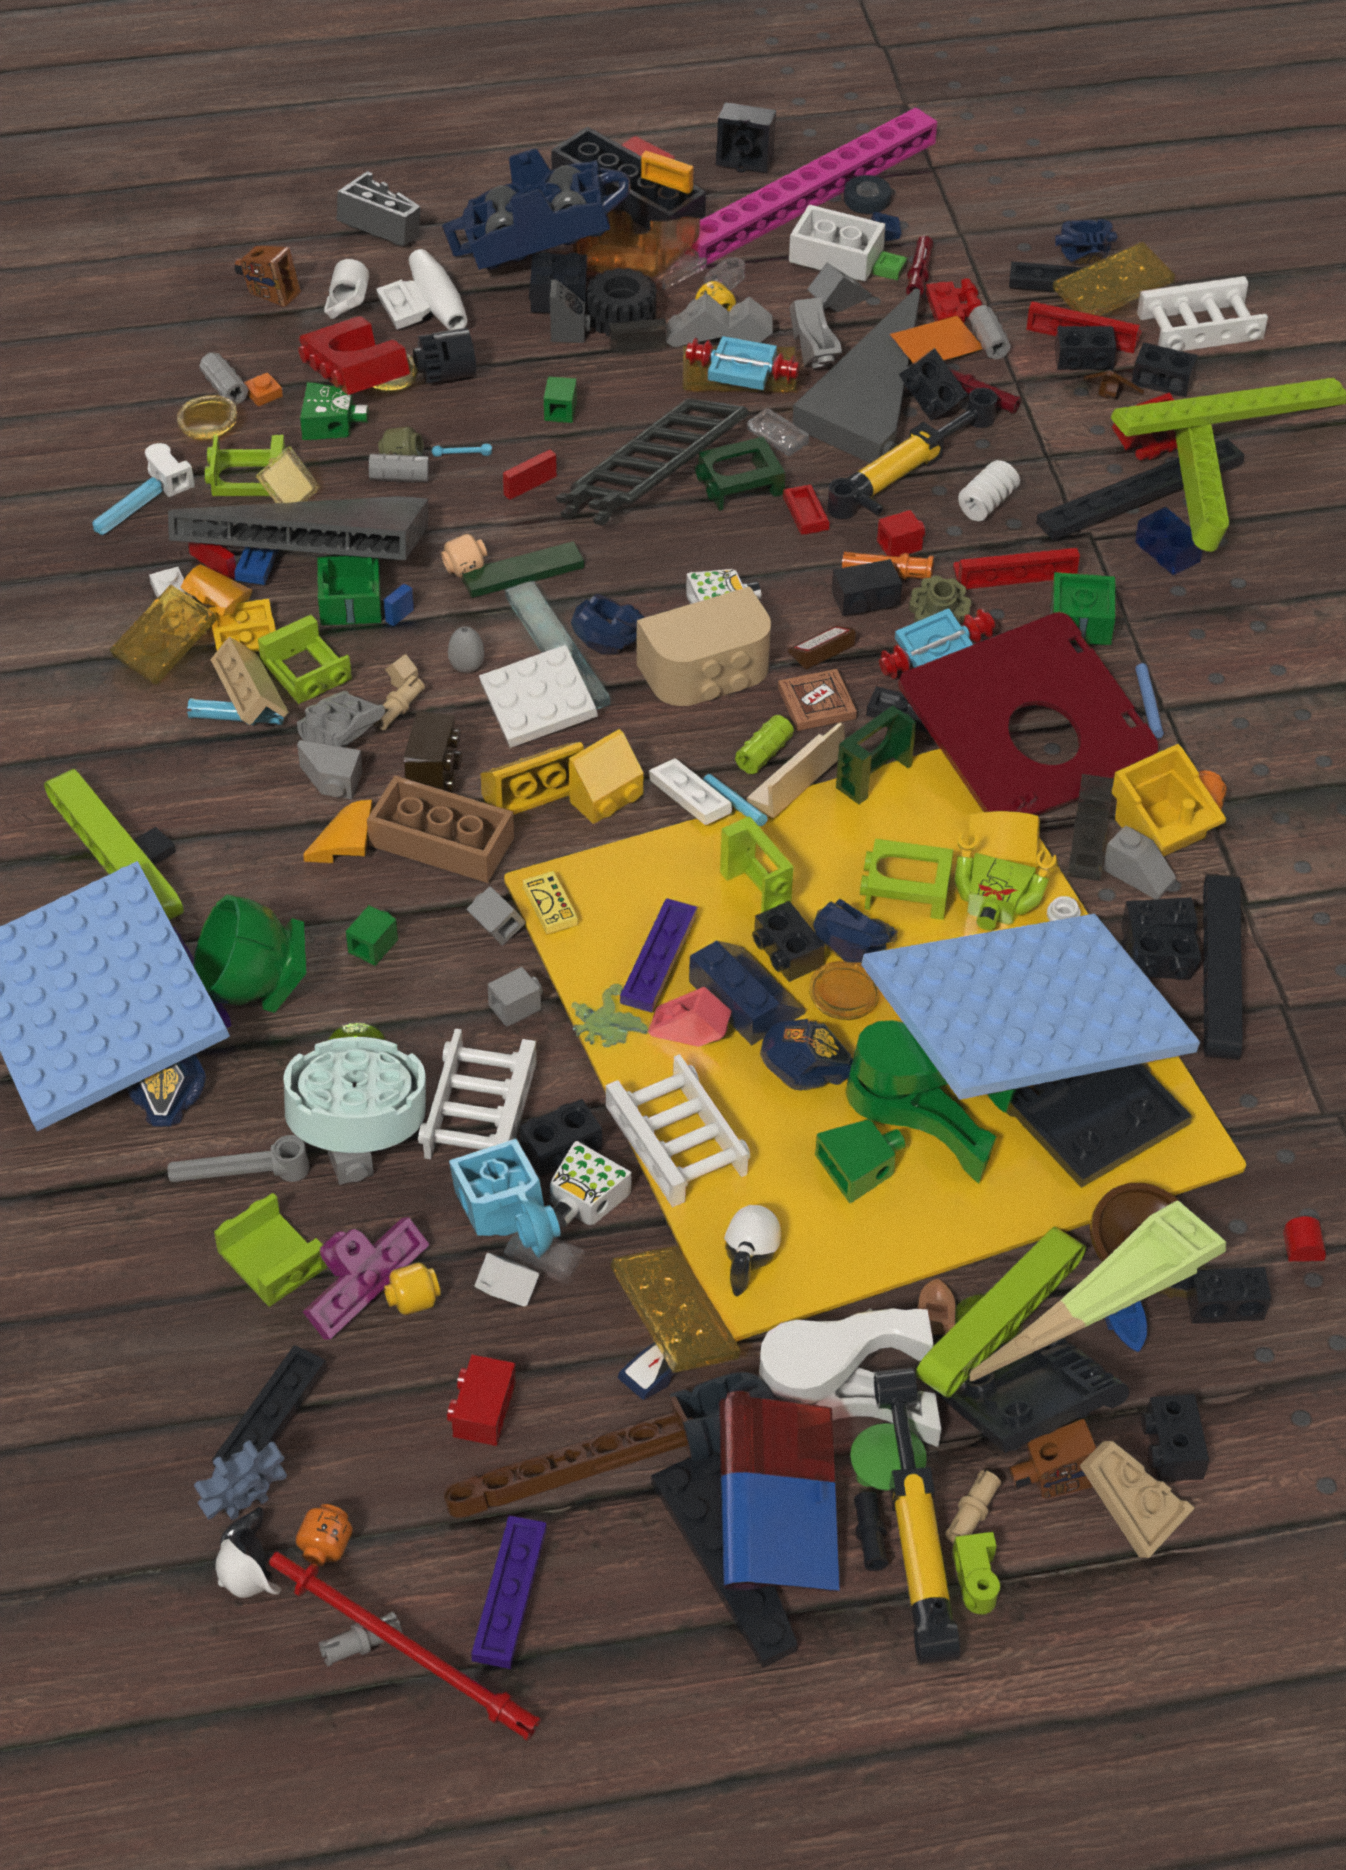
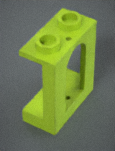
[205,435,286,496]
[258,615,352,704]
[720,816,793,913]
[860,839,953,920]

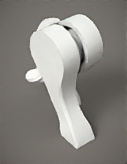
[759,1308,941,1447]

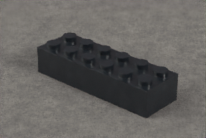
[551,127,706,242]

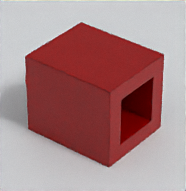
[877,510,925,557]

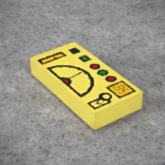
[523,871,578,934]

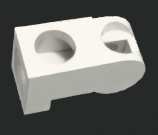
[145,443,195,497]

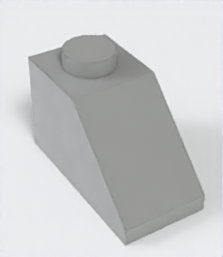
[297,740,363,799]
[1103,825,1176,899]

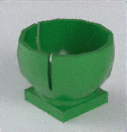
[193,894,306,1013]

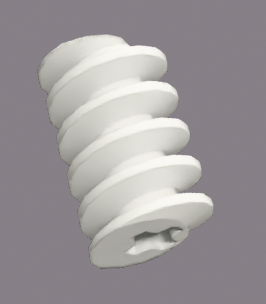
[958,460,1020,521]

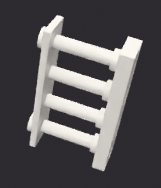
[1137,276,1268,351]
[418,1029,537,1160]
[606,1054,751,1208]

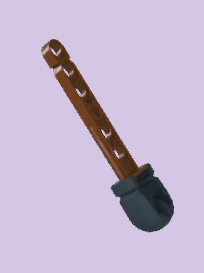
[443,1372,775,1518]

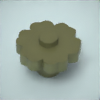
[909,575,971,624]

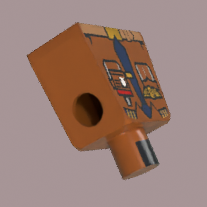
[234,246,301,307]
[1009,1419,1096,1499]

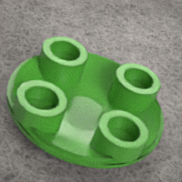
[850,1423,926,1491]

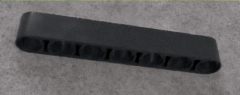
[1203,873,1243,1060]

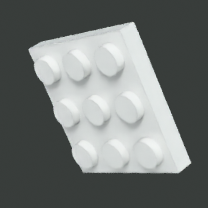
[479,645,598,748]

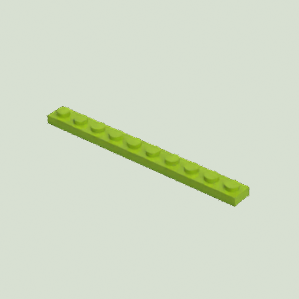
[1111,378,1346,436]

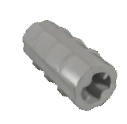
[969,305,1011,359]
[199,353,248,405]
[369,453,429,483]

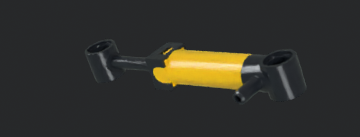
[827,388,997,519]
[873,1368,960,1665]

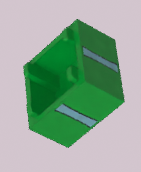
[317,556,382,626]
[1050,572,1115,645]

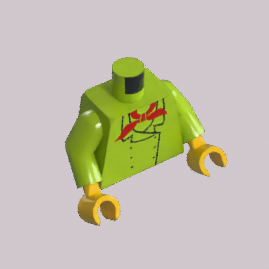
[955,831,1058,930]

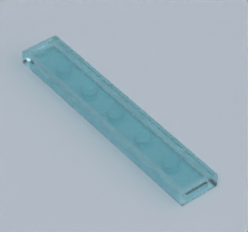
[505,581,610,709]

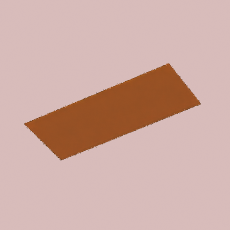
[890,316,983,363]

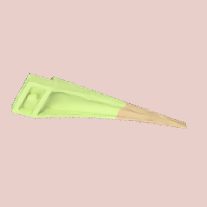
[970,1200,1226,1381]

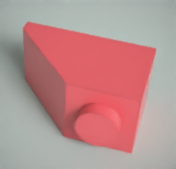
[648,987,732,1047]

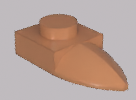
[917,1279,955,1335]

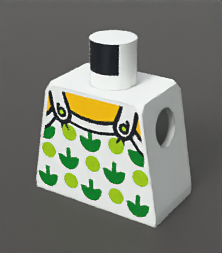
[686,569,761,604]
[550,1141,631,1227]

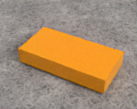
[641,151,694,194]

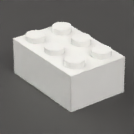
[789,205,886,281]

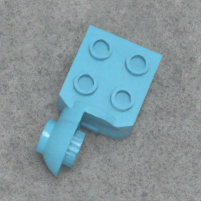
[449,1139,560,1258]

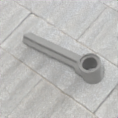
[167,1135,310,1182]

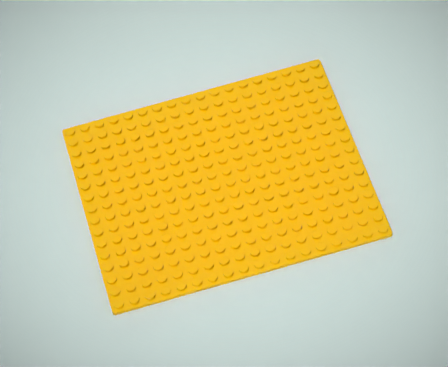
[504,749,1246,1343]

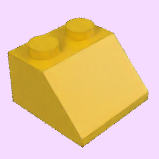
[569,729,644,824]

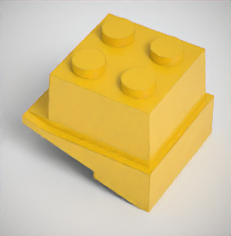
[1112,744,1226,857]

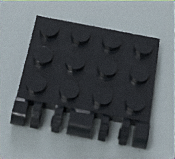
[1006,1063,1192,1188]
[932,1337,1129,1453]

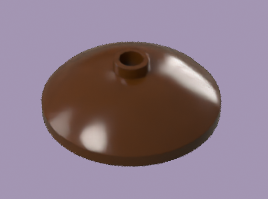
[1090,1183,1180,1262]

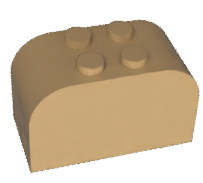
[637,586,771,706]

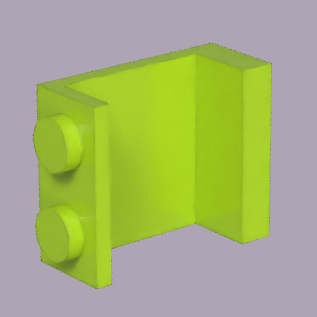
[214,1193,328,1307]

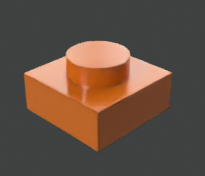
[244,372,283,407]

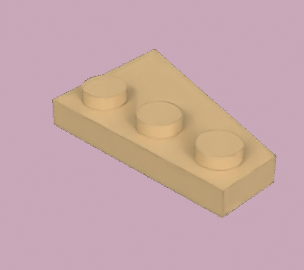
[1080,1441,1195,1558]

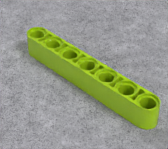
[1175,424,1229,552]
[44,769,184,920]
[915,1227,1086,1398]

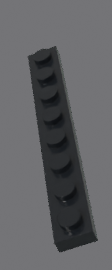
[1036,438,1245,540]

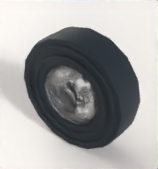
[843,175,891,214]

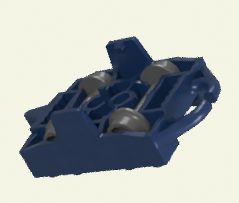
[442,148,630,270]

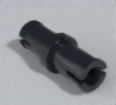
[854,1492,889,1571]

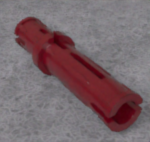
[906,236,934,297]
[948,367,1022,414]

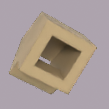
[385,654,418,689]

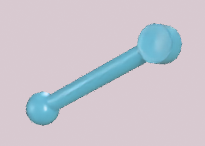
[432,444,492,457]

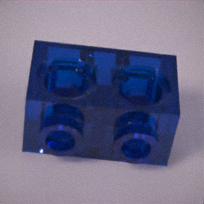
[1135,507,1203,576]

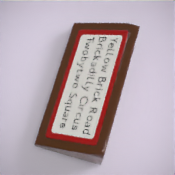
[788,625,856,670]

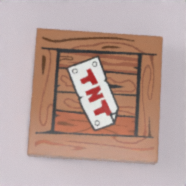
[778,669,857,731]

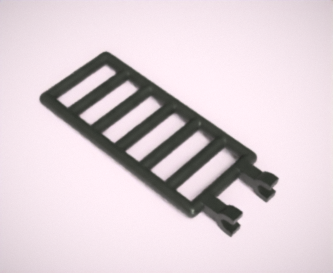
[555,398,749,525]

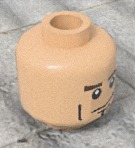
[441,534,487,578]

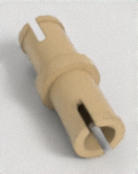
[374,675,425,730]
[945,1470,1001,1544]

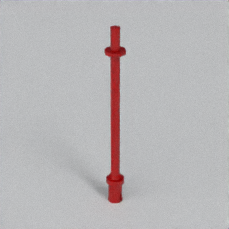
[269,1551,541,1741]

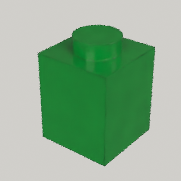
[544,377,577,423]
[346,905,398,966]

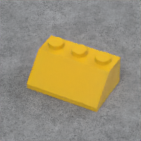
[480,742,584,815]

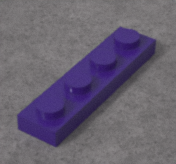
[620,898,697,1013]
[471,1516,547,1669]

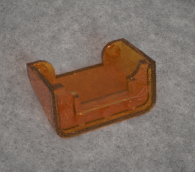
[573,210,700,277]

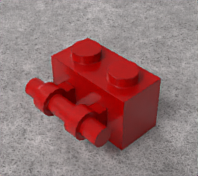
[1112,392,1178,460]

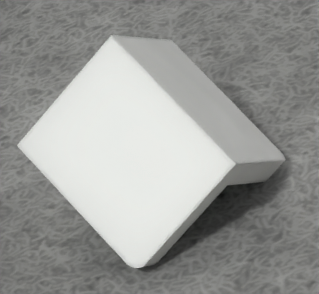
[474,1252,540,1306]

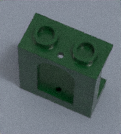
[695,436,785,511]
[836,705,916,805]

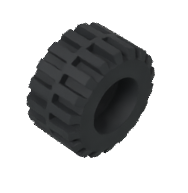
[587,268,657,338]

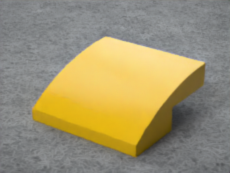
[208,598,276,652]
[968,811,1040,868]

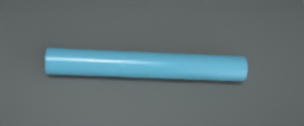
[703,774,767,826]

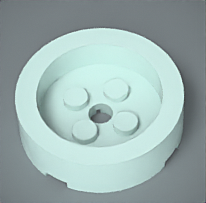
[284,1037,426,1153]

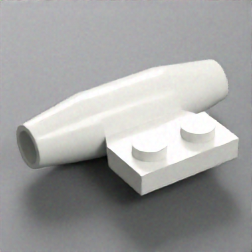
[376,249,467,330]

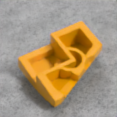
[180,564,253,616]
[303,800,373,863]

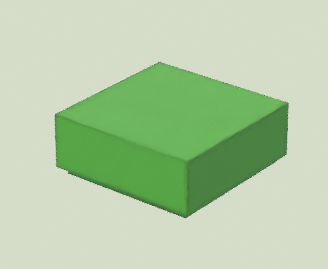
[872,251,907,281]

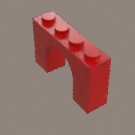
[298,316,410,395]

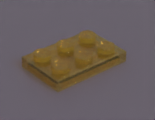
[109,584,217,685]

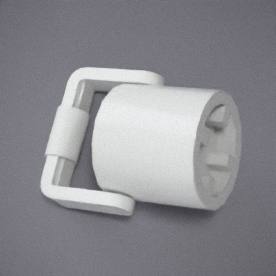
[324,259,369,319]

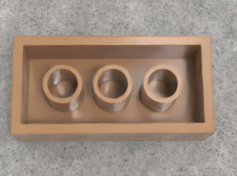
[367,775,514,883]

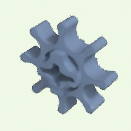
[194,1441,287,1520]

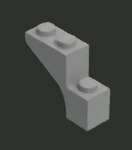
[666,293,772,347]
[789,297,842,370]

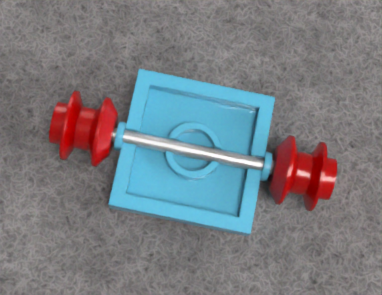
[686,336,800,390]
[879,608,995,679]

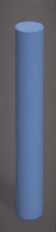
[1135,663,1164,739]

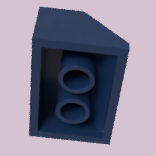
[689,940,805,1046]

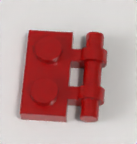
[925,278,983,323]

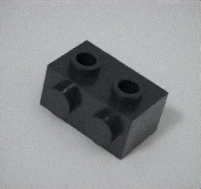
[832,559,902,616]
[1141,1394,1209,1482]

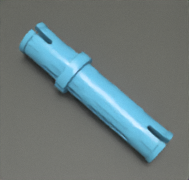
[187,698,284,725]

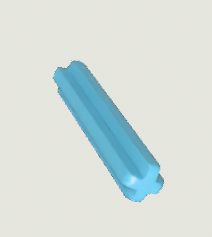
[92,477,163,535]

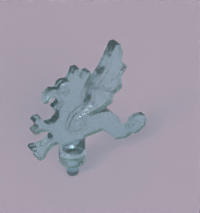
[571,984,648,1048]

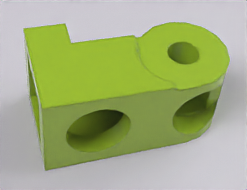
[952,1532,1000,1614]

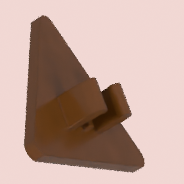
[1083,371,1144,399]

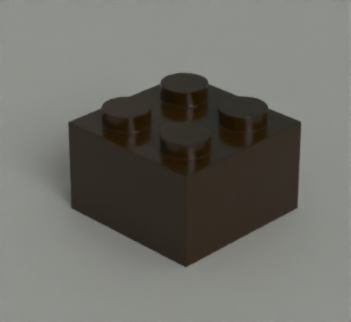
[404,711,462,793]

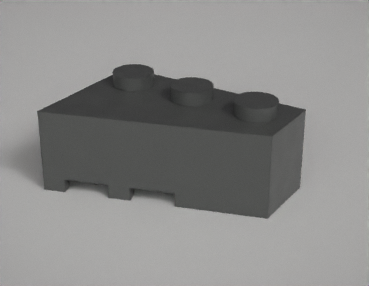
[337,171,420,246]

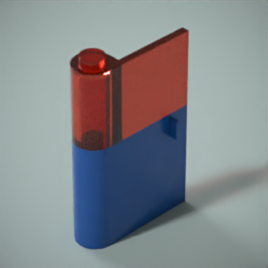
[719,1391,840,1592]

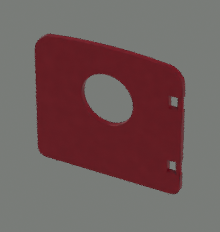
[898,612,1158,815]

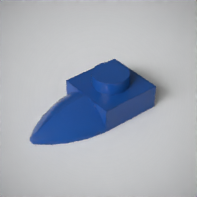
[1105,1301,1147,1352]

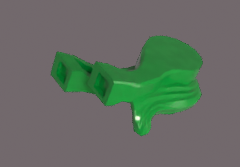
[845,1020,1017,1184]

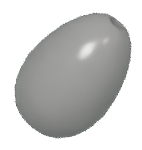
[448,626,485,673]

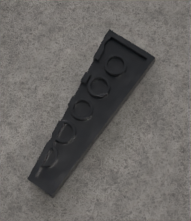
[651,1451,798,1668]

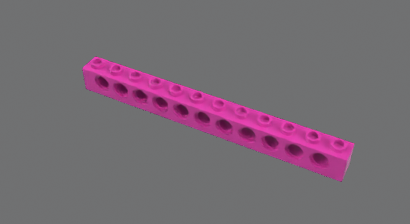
[680,107,937,268]

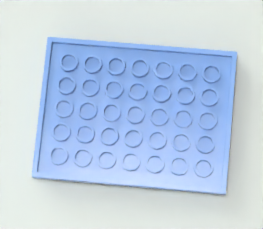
[0,861,230,1131]
[861,914,1200,1100]

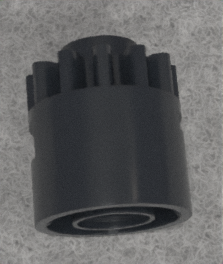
[413,328,476,384]

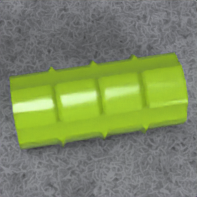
[735,715,794,774]

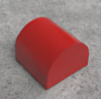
[1283,1216,1326,1262]

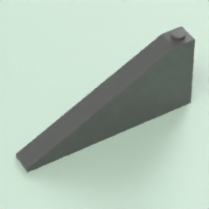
[792,288,920,463]
[168,496,428,560]

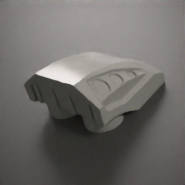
[297,690,385,748]

